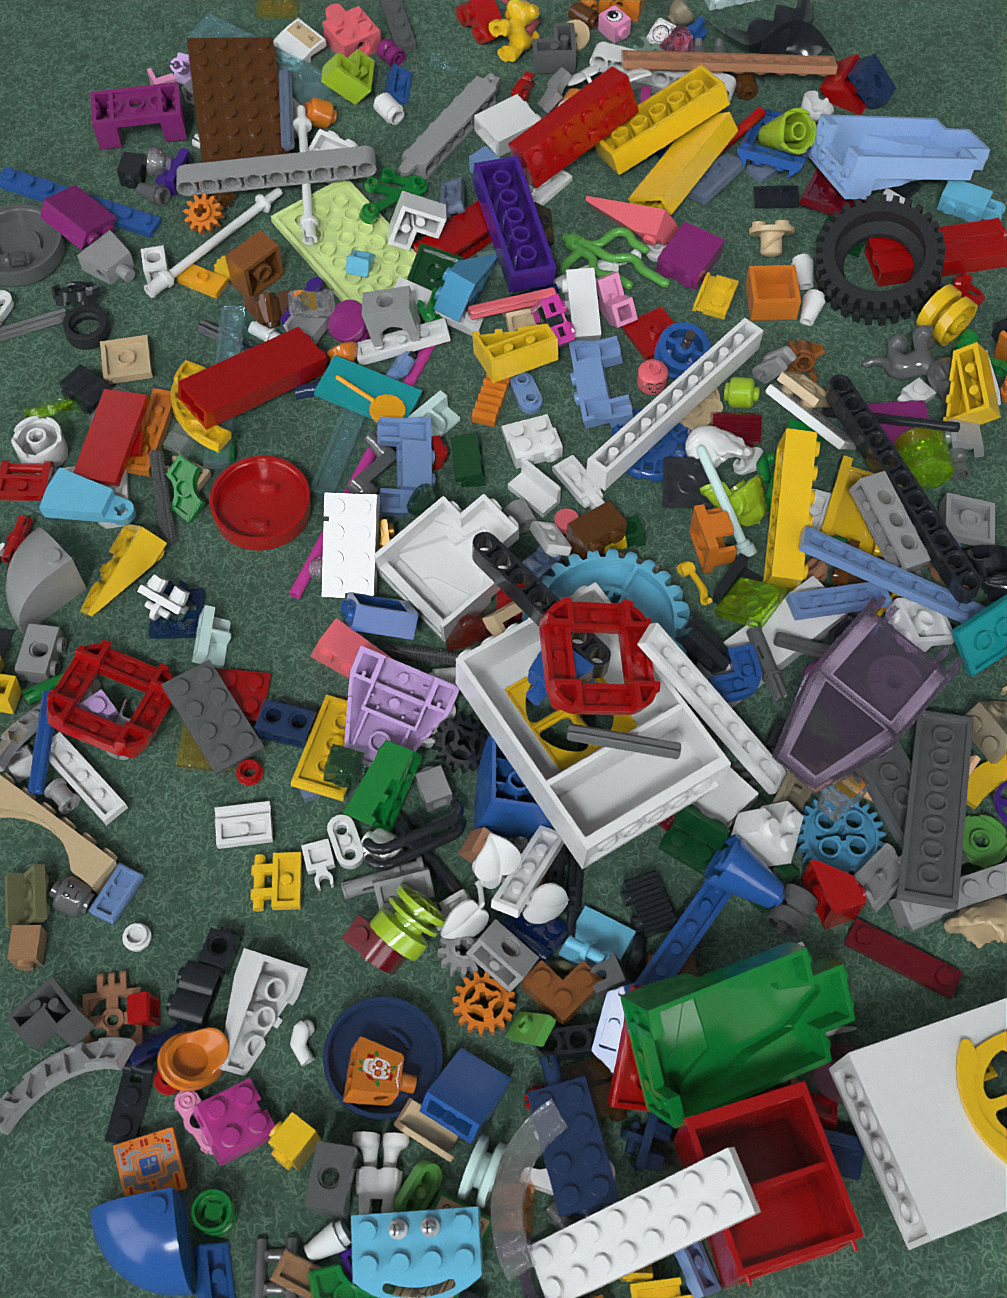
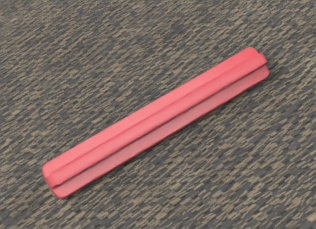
[468,287,556,320]

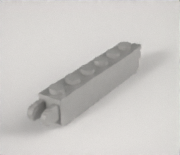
[398,73,500,179]

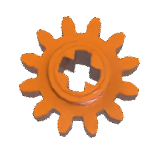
[183,193,225,235]

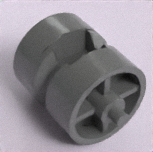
[766,884,818,938]

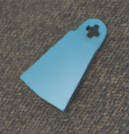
[39,467,136,525]

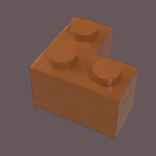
[521,960,603,1027]

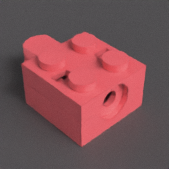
[323,4,381,58]

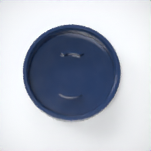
[323,996,443,1121]

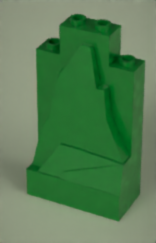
[620,941,855,1129]

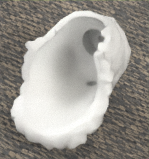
[685,425,755,469]

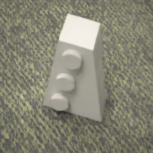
[561,268,601,342]

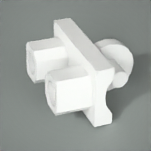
[137,574,189,621]

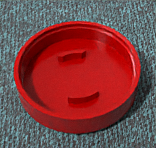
[209,456,312,551]

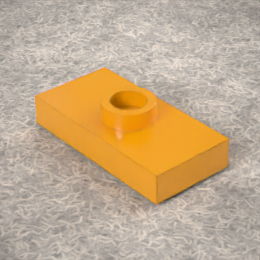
[177,264,229,299]

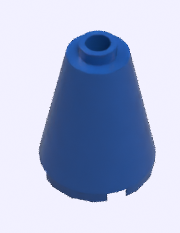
[703,834,786,908]

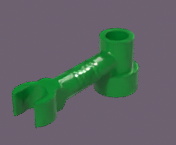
[952,329,1007,378]

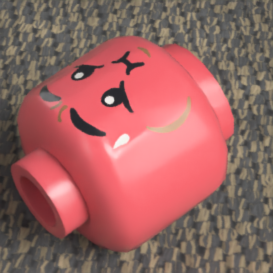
[636,359,669,395]

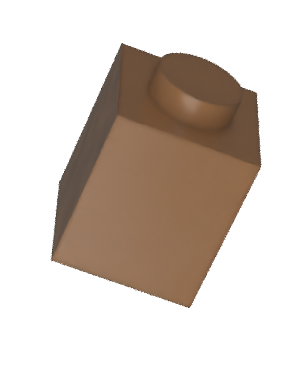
[7,925,48,971]

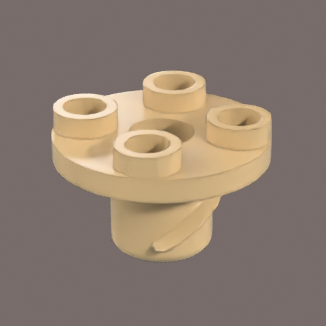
[749,220,795,257]

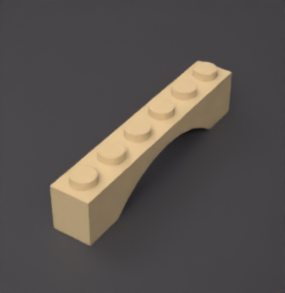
[0,772,118,895]

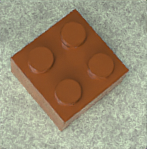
[225,230,284,298]

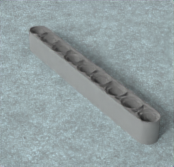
[177,146,376,196]

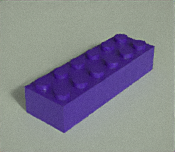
[472,156,556,292]

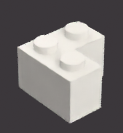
[388,191,446,250]
[731,801,804,867]

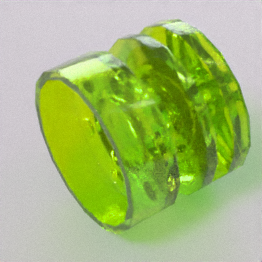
[894,428,955,489]

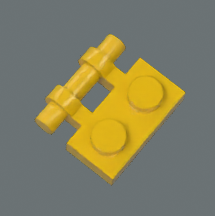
[250,852,302,912]

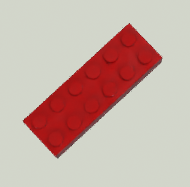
[508,66,639,189]

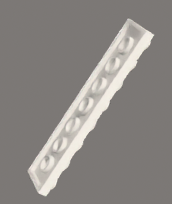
[528,1147,761,1298]

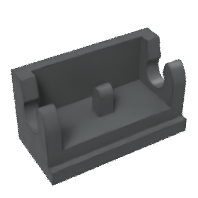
[590,953,632,1002]

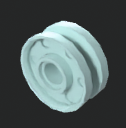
[458,1134,508,1208]

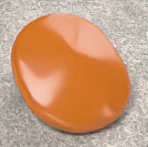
[157,1028,229,1091]

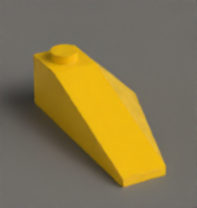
[80,524,167,617]

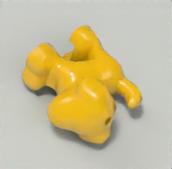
[489,0,540,62]

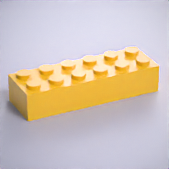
[595,64,730,175]
[762,428,820,592]

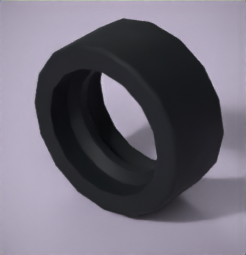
[63,305,111,350]

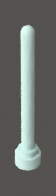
[696,445,757,557]

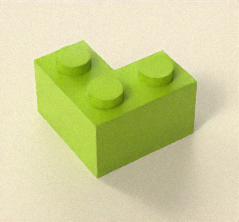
[321,49,375,104]

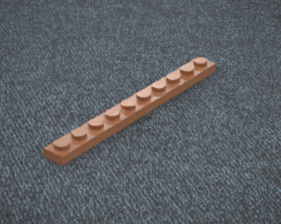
[621,50,838,76]

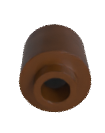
[568,2,599,31]
[734,72,758,100]

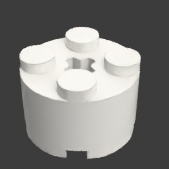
[11,416,69,475]

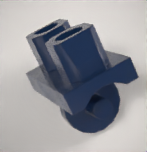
[620,1112,673,1173]

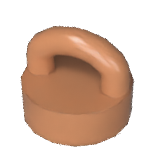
[805,557,829,583]

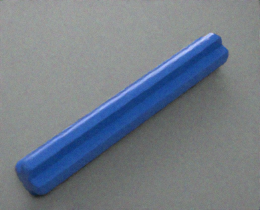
[27,690,54,795]

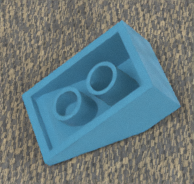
[434,254,498,322]

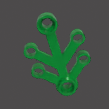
[359,168,428,224]

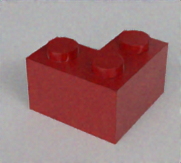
[455,0,502,45]

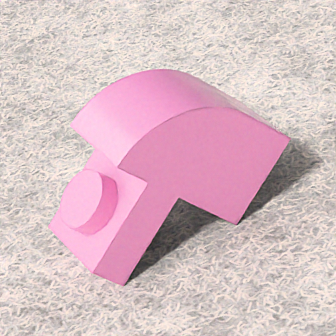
[596,271,638,328]

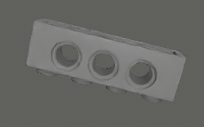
[849,471,931,573]

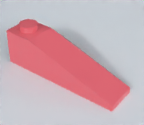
[585,196,680,246]

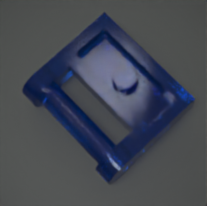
[501,904,569,963]

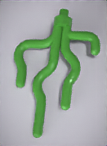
[560,227,670,290]

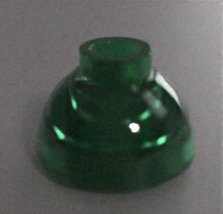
[407,483,437,516]

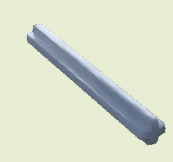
[278,68,294,151]

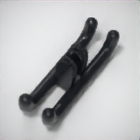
[362,798,465,871]

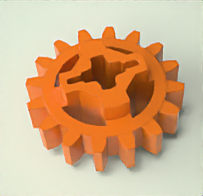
[452,972,516,1037]

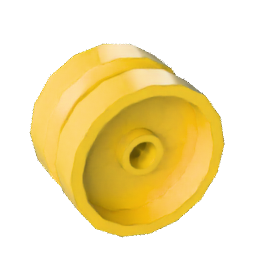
[916,284,978,346]

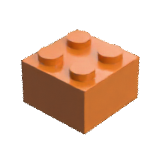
[745,265,801,321]

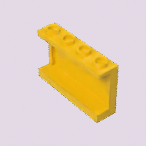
[821,455,903,557]

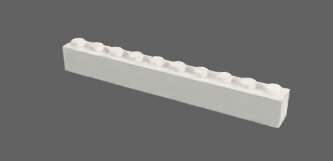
[586,318,764,491]

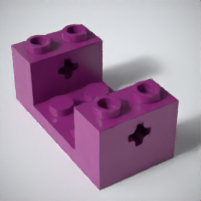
[90,82,187,150]

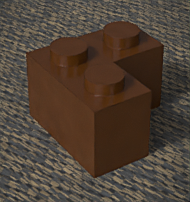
[566,501,627,560]

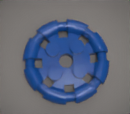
[611,407,691,482]

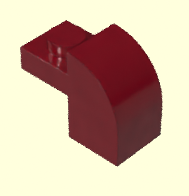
[342,915,406,974]

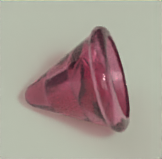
[658,26,693,52]

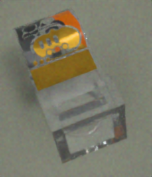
[287,289,335,319]
[816,771,869,822]

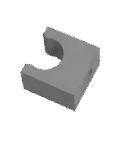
[362,286,421,347]

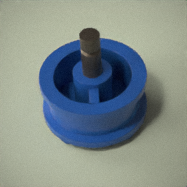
[654,322,711,380]

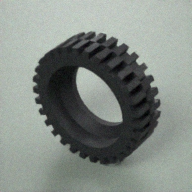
[815,194,946,326]

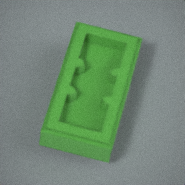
[505,1011,556,1047]

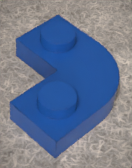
[708,644,762,703]

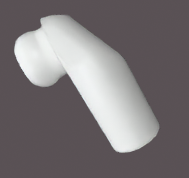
[290,1020,315,1067]

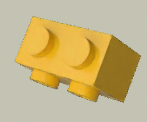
[268,1112,322,1171]

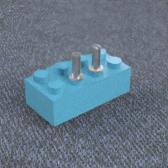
[351,1207,484,1298]

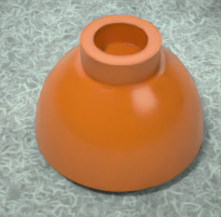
[326,341,358,363]

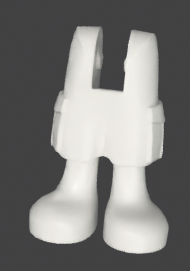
[352,1132,409,1215]

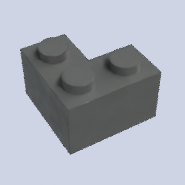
[532,23,576,74]
[5,976,96,1051]

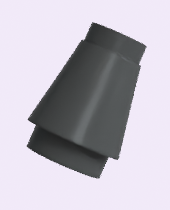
[136,182,171,207]

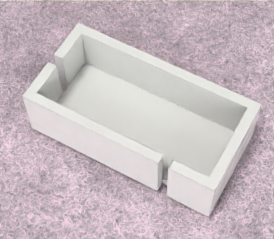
[322,493,380,598]

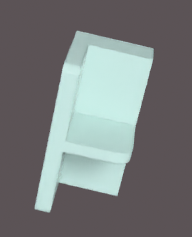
[407,390,461,437]
[192,605,231,668]

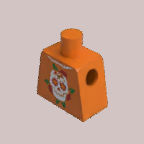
[343,1037,417,1106]

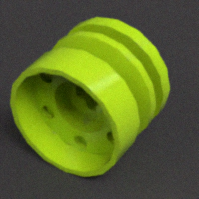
[370,884,446,961]

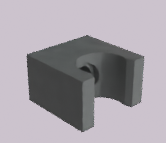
[304,1141,360,1220]

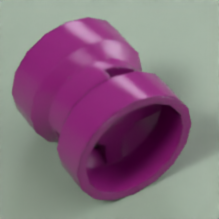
[376,38,406,67]

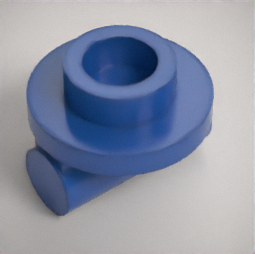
[686,16,707,40]

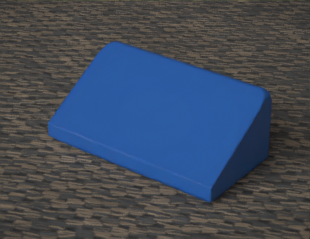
[384,64,412,105]
[192,1241,235,1298]

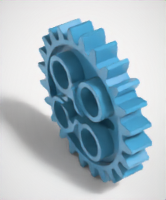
[797,793,886,876]

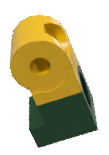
[604,515,646,554]

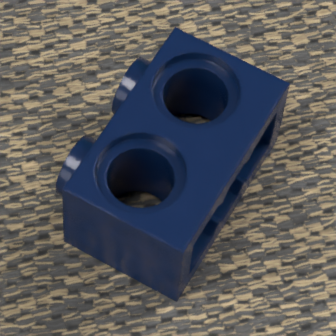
[254,699,317,749]

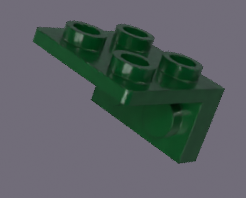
[658,804,730,877]

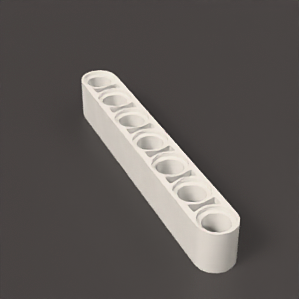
[590,42,737,102]

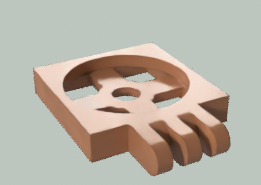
[82,970,144,1048]

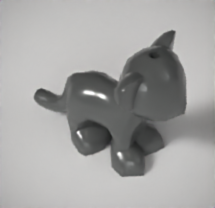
[861,325,952,401]

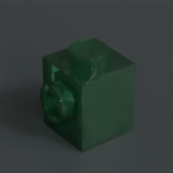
[323,744,368,789]

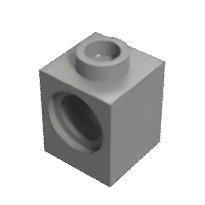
[415,765,453,812]

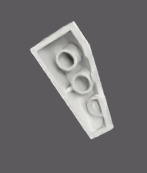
[219,948,308,1076]

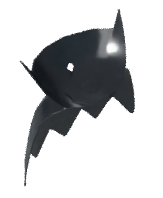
[707,0,836,83]

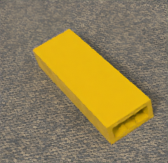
[628,112,738,215]

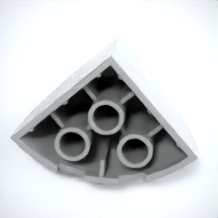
[6,527,87,635]

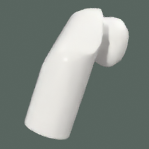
[733,447,763,476]

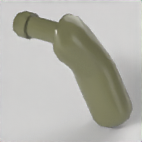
[541,951,577,974]

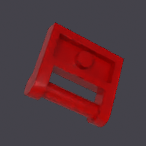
[0,460,55,501]

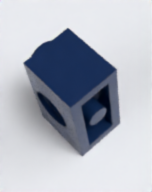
[847,53,896,110]

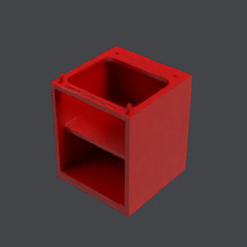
[673,1081,864,1290]

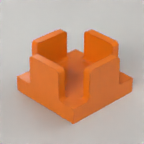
[689,504,737,574]

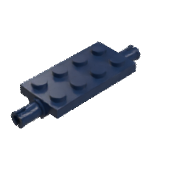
[527,1055,620,1219]

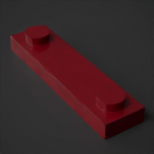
[844,918,963,1000]

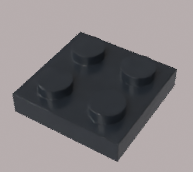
[662,457,714,509]

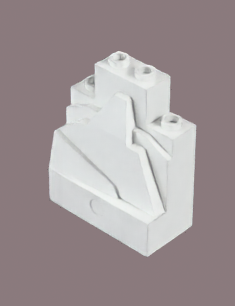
[373,494,519,643]

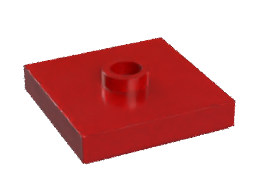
[622,306,675,361]

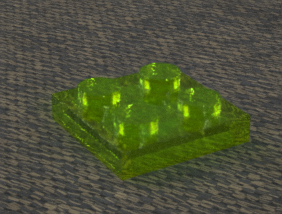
[715,577,787,629]

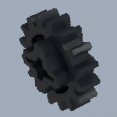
[432,715,488,774]

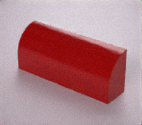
[413,200,492,260]

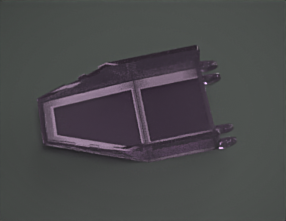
[771,595,964,794]

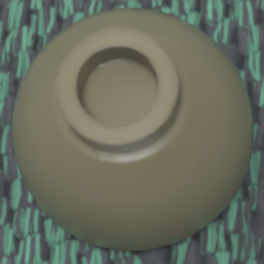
[666,0,694,26]

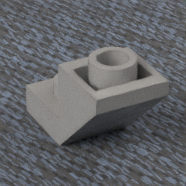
[944,419,984,458]

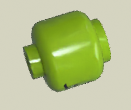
[724,377,760,409]

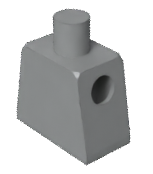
[77,230,135,285]

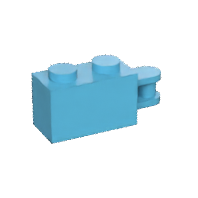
[937,180,1006,222]

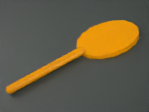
[335,375,406,423]

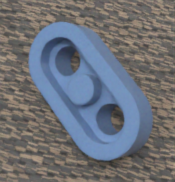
[510,372,543,414]

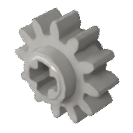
[437,936,480,979]

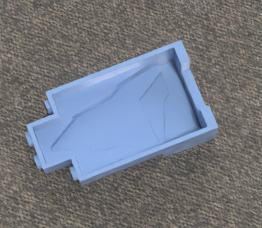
[808,114,990,199]

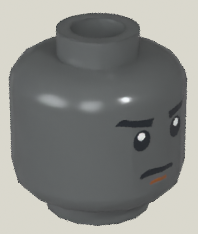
[49,876,95,918]

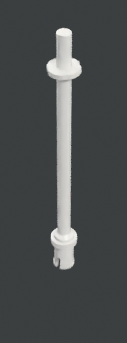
[293,106,318,245]
[144,187,283,298]

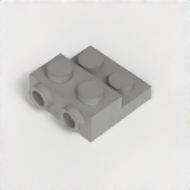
[939,492,995,546]

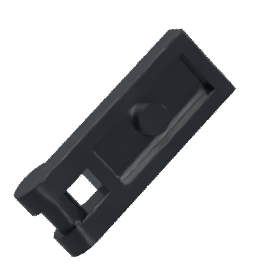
[104,1057,157,1144]

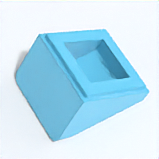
[346,250,376,277]

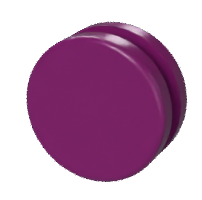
[328,300,370,343]

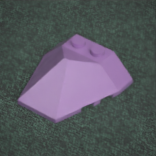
[343,646,460,767]

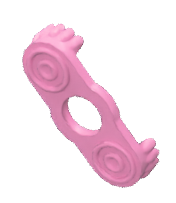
[174,1091,213,1155]

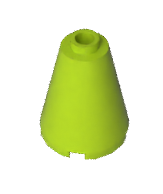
[758,108,817,155]

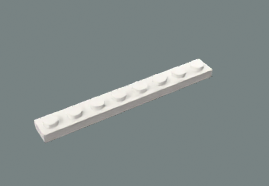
[637,622,787,794]

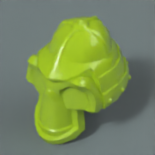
[700,474,767,527]

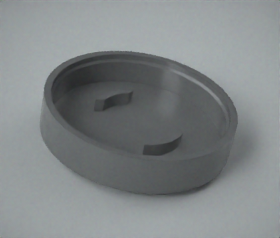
[0,204,65,287]

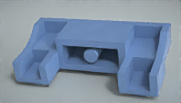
[569,336,634,429]
[377,417,435,518]

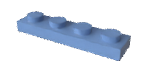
[786,582,892,621]

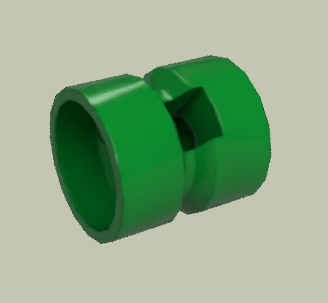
[191,1189,238,1237]

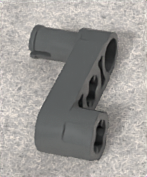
[346,430,397,495]

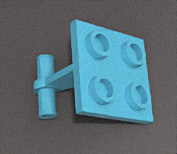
[559,905,636,979]

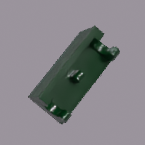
[451,432,486,488]

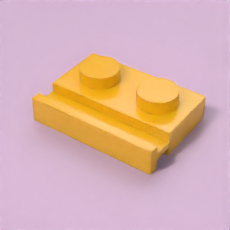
[692,272,739,320]

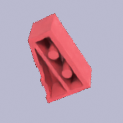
[310,618,392,678]

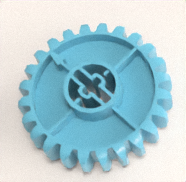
[522,548,690,683]

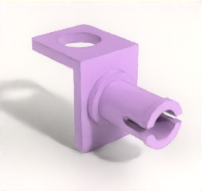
[170,52,191,84]

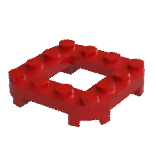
[539,597,660,715]
[46,640,174,758]

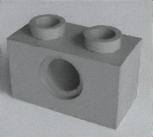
[14,624,67,683]
[466,919,539,993]

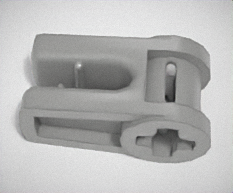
[752,346,797,384]

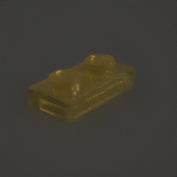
[255,0,299,19]

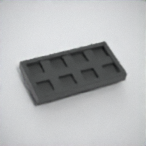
[162,660,264,776]

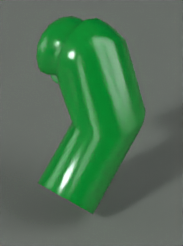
[756,451,776,484]

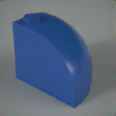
[474,734,555,837]
[90,1187,195,1297]

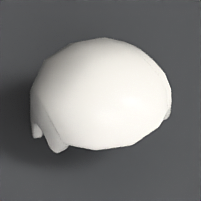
[801,91,834,123]

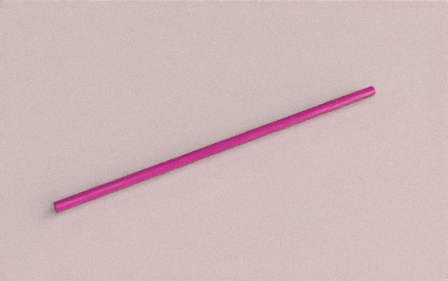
[289,345,436,599]

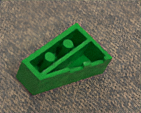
[343,740,423,832]

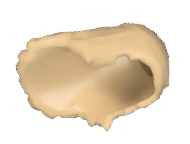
[944,897,1007,949]

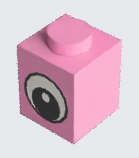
[598,5,631,44]

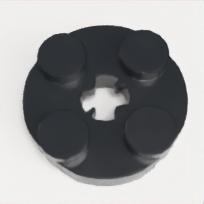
[52,281,100,306]

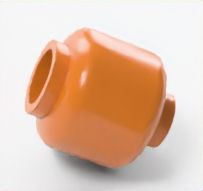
[304,97,337,129]

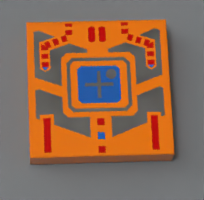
[112,1126,189,1197]

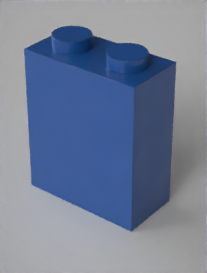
[419,1048,512,1144]

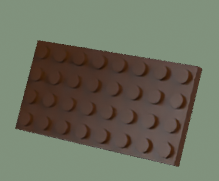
[187,37,290,163]

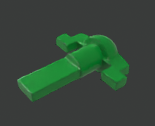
[417,287,443,322]

